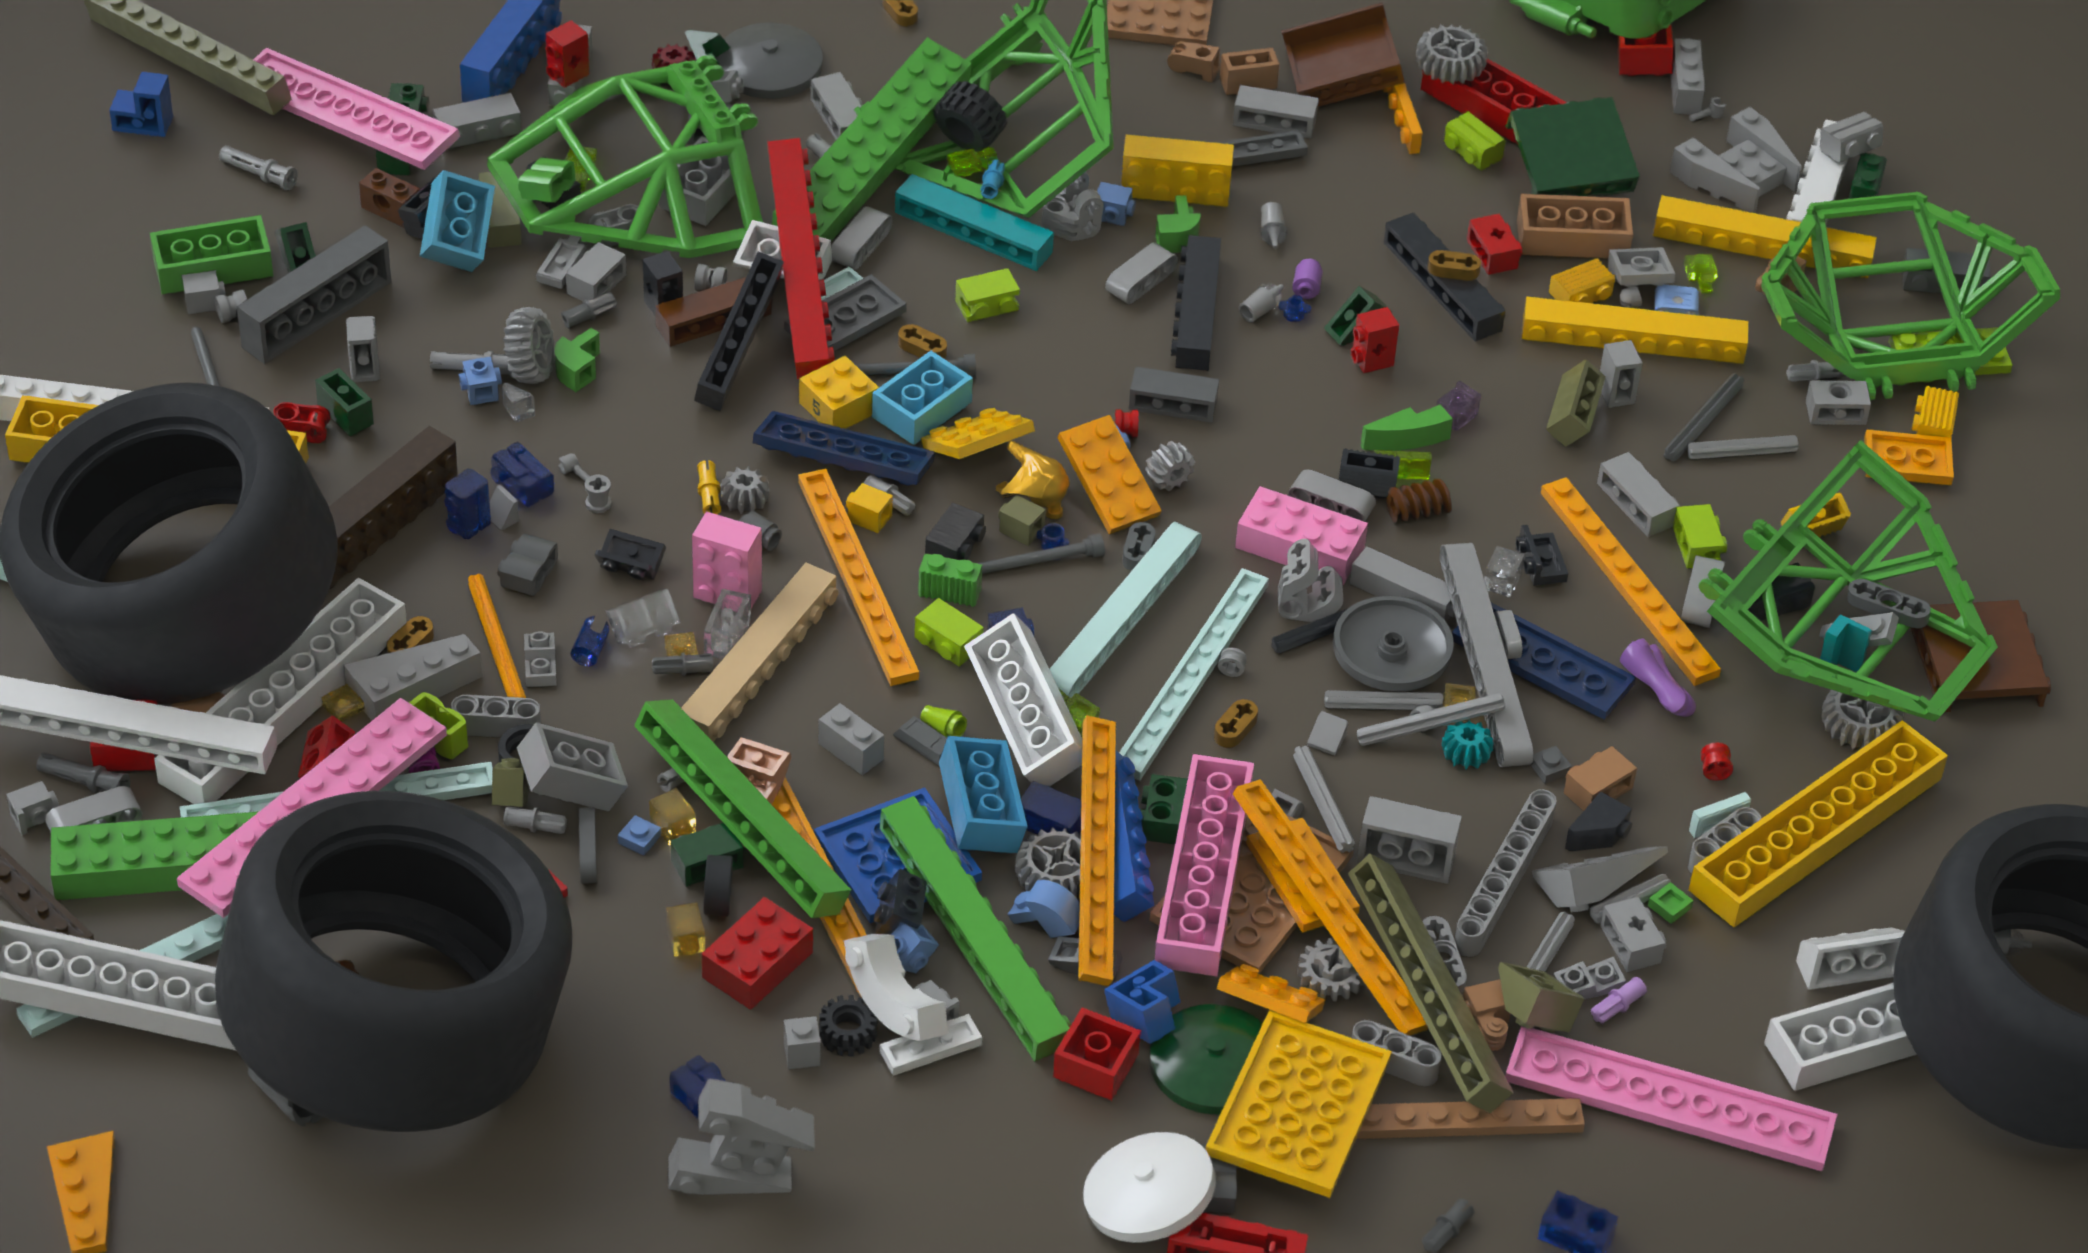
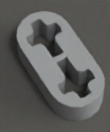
[1494,610,1522,659]

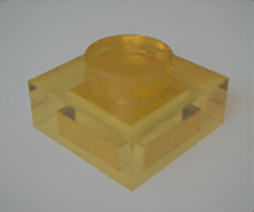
[664,632,698,656]
[1443,683,1475,707]
[321,684,365,722]

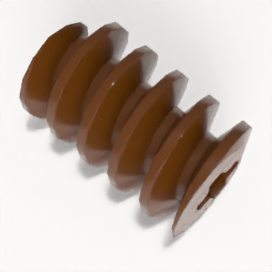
[1387,478,1452,523]

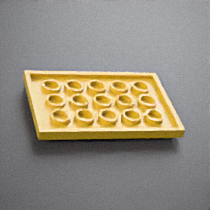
[1205,1010,1392,1198]

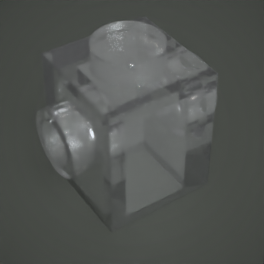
[1484,546,1525,598]

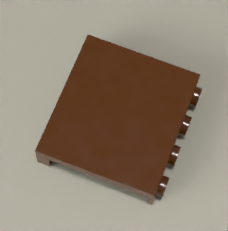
[1281,2,1405,107]
[1910,600,2051,712]

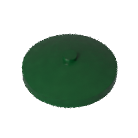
[1150,1004,1263,1115]

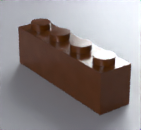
[655,277,772,347]

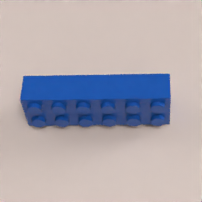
[460,0,562,103]

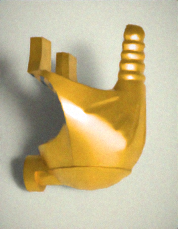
[996,440,1070,519]

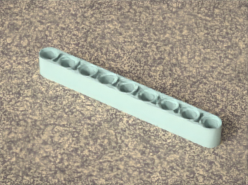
[1049,522,1202,702]

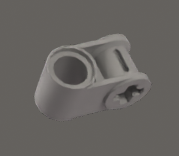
[588,204,638,247]

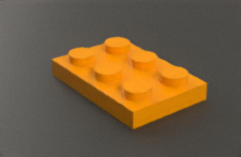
[1864,429,1954,485]
[1217,965,1326,1023]

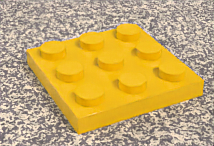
[921,408,1035,459]

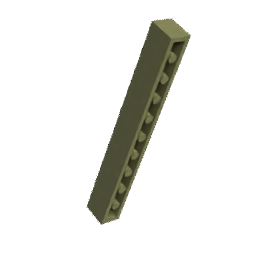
[83,0,292,116]
[1348,853,1514,1113]

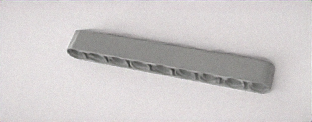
[1440,543,1533,767]

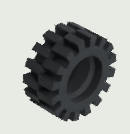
[819,995,878,1057]

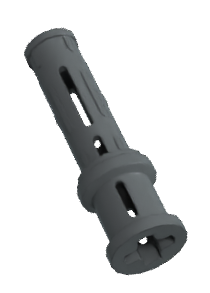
[36,752,130,793]

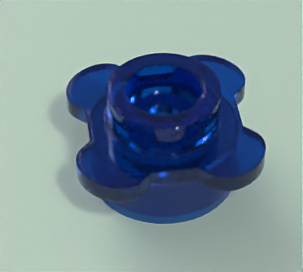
[1278,295,1311,322]
[1036,523,1069,550]

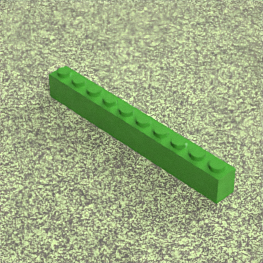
[634,699,851,918]
[879,796,1071,1062]

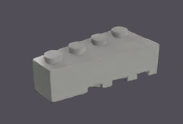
[343,634,482,721]

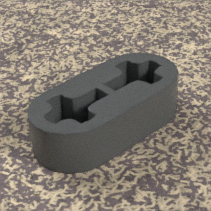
[1122,522,1155,571]

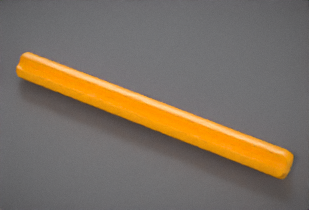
[468,573,526,698]

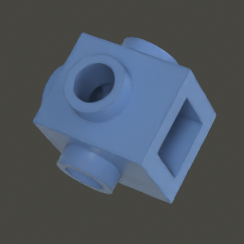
[459,357,502,405]
[891,922,939,973]

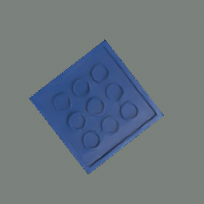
[814,787,982,923]

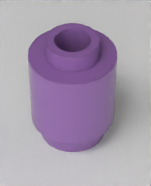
[1292,259,1323,299]

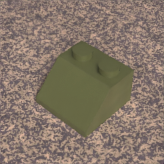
[1498,962,1585,1034]

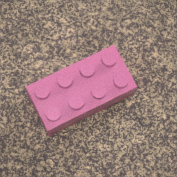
[1235,486,1368,585]

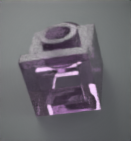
[1436,380,1481,431]

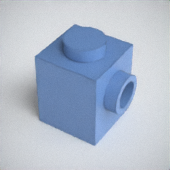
[1097,182,1136,226]

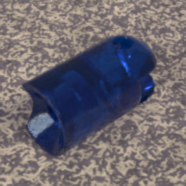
[570,615,610,667]

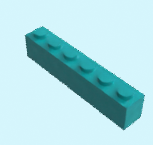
[895,174,1054,271]

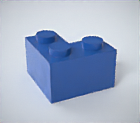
[109,72,173,137]
[1104,960,1181,1043]

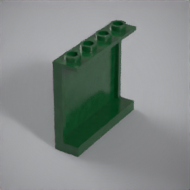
[1506,97,1640,197]

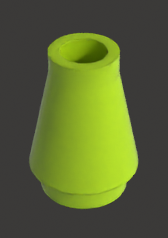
[920,705,967,737]

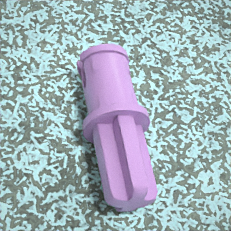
[1591,977,1647,1023]

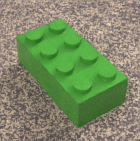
[150,215,273,294]

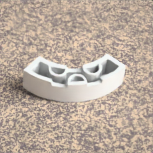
[844,934,948,1041]

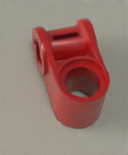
[273,402,331,444]

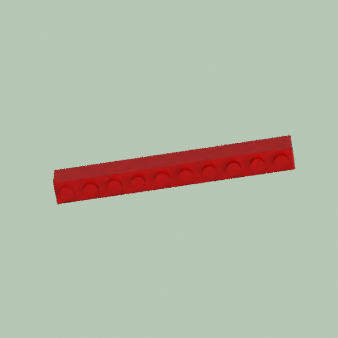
[767,138,835,379]

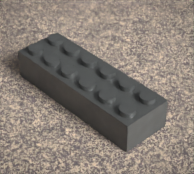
[237,225,392,364]

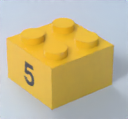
[799,356,879,429]

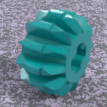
[1441,719,1494,770]

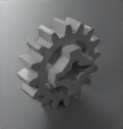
[1297,938,1365,1001]

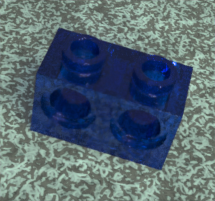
[1538,1190,1619,1253]

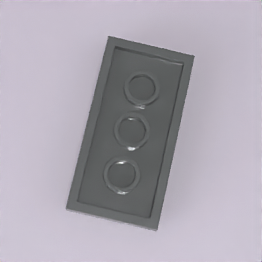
[784,274,907,351]

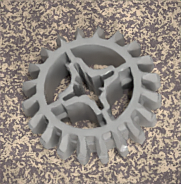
[1416,24,1488,84]
[503,307,555,384]
[1821,690,1904,750]
[1015,827,1081,898]

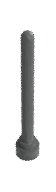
[191,327,220,386]
[855,354,976,376]
[977,533,1105,574]

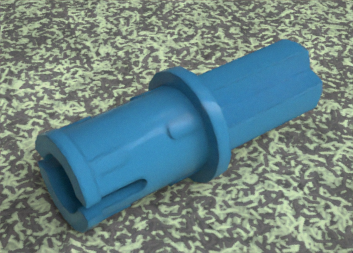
[980,159,1005,199]

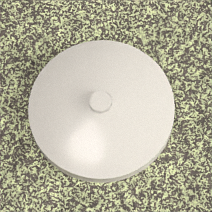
[1083,1132,1216,1242]

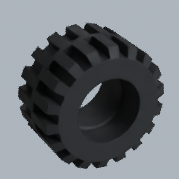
[933,81,1007,153]

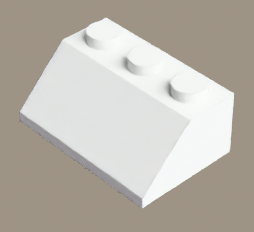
[733,220,832,280]
[1796,927,1905,990]

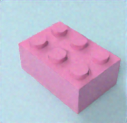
[692,512,762,614]

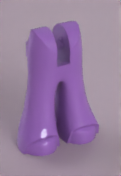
[1620,638,1696,717]

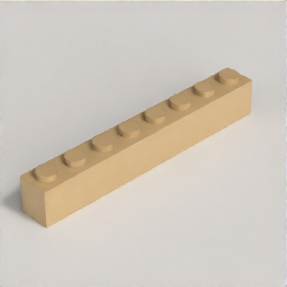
[682,562,838,742]

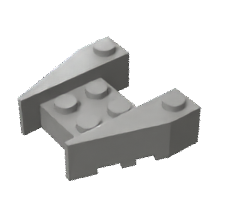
[1670,107,1801,213]
[668,1079,815,1195]

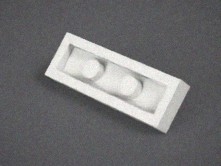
[880,1014,982,1076]

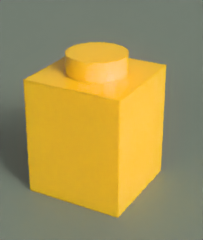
[845,483,893,533]

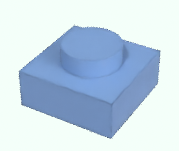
[618,815,661,856]

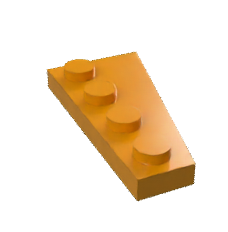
[47,1131,115,1253]

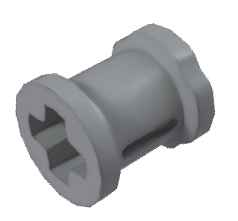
[585,474,612,514]

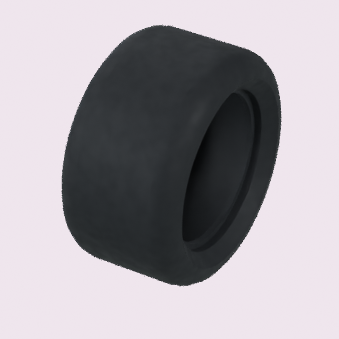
[0,382,338,704]
[215,791,573,1132]
[1893,804,2088,1150]

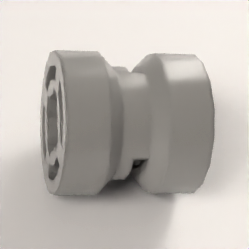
[694,264,728,292]
[215,290,247,324]

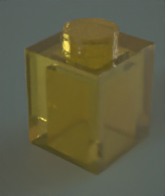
[649,788,696,844]
[666,902,705,957]

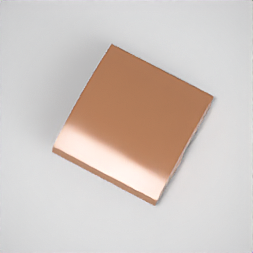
[727,737,792,805]

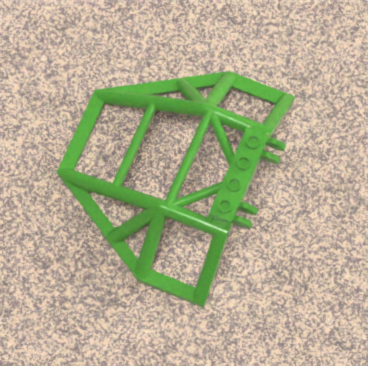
[854,0,1114,218]
[487,55,763,258]
[1761,192,2060,400]
[1698,440,1998,722]

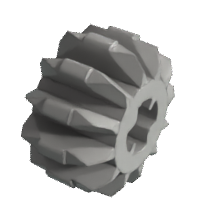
[1145,441,1195,491]
[720,466,770,514]

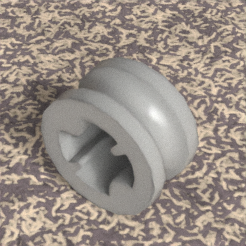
[1218,647,1247,677]

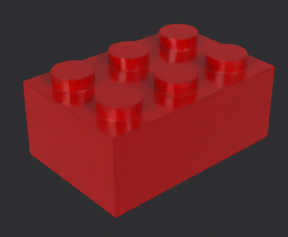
[702,897,813,1010]

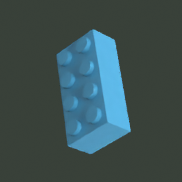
[939,736,1027,853]

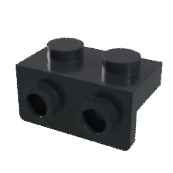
[1515,524,1568,586]
[594,529,666,580]
[874,868,927,935]

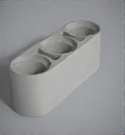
[831,206,893,270]
[1105,243,1178,304]
[1288,469,1376,522]
[1681,555,1725,628]
[451,695,541,737]
[45,786,143,832]
[1688,807,1762,874]
[1352,1020,1442,1086]

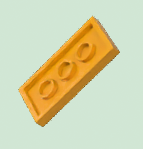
[1057,415,1162,534]
[1246,817,1360,933]

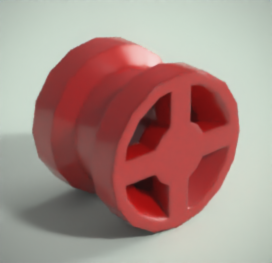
[1114,409,1139,438]
[1700,742,1733,781]

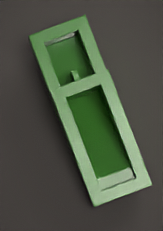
[1360,405,1453,451]

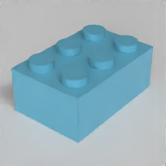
[420,170,495,272]
[872,350,973,445]

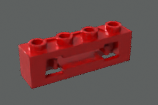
[1167,1213,1308,1253]

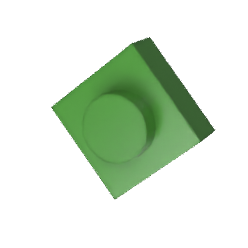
[1648,882,1694,924]

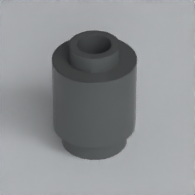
[739,511,782,551]

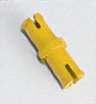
[697,460,721,515]

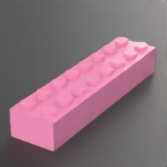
[1155,754,1254,977]

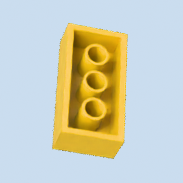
[1121,135,1234,207]

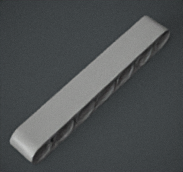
[1455,789,1557,957]

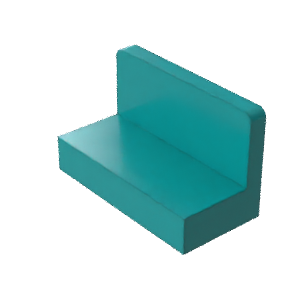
[1820,614,1872,672]

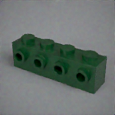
[376,83,429,176]

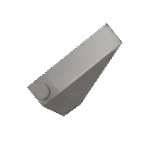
[1532,846,1668,912]

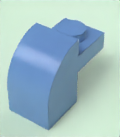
[1008,880,1080,938]

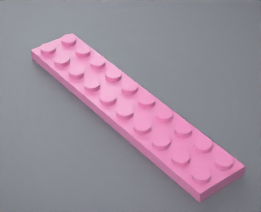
[253,48,461,170]
[177,698,447,918]
[1505,1026,1837,1171]

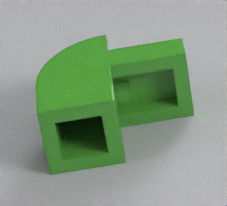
[1155,195,1200,253]
[555,328,600,392]

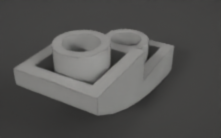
[524,631,557,687]
[1554,957,1627,999]

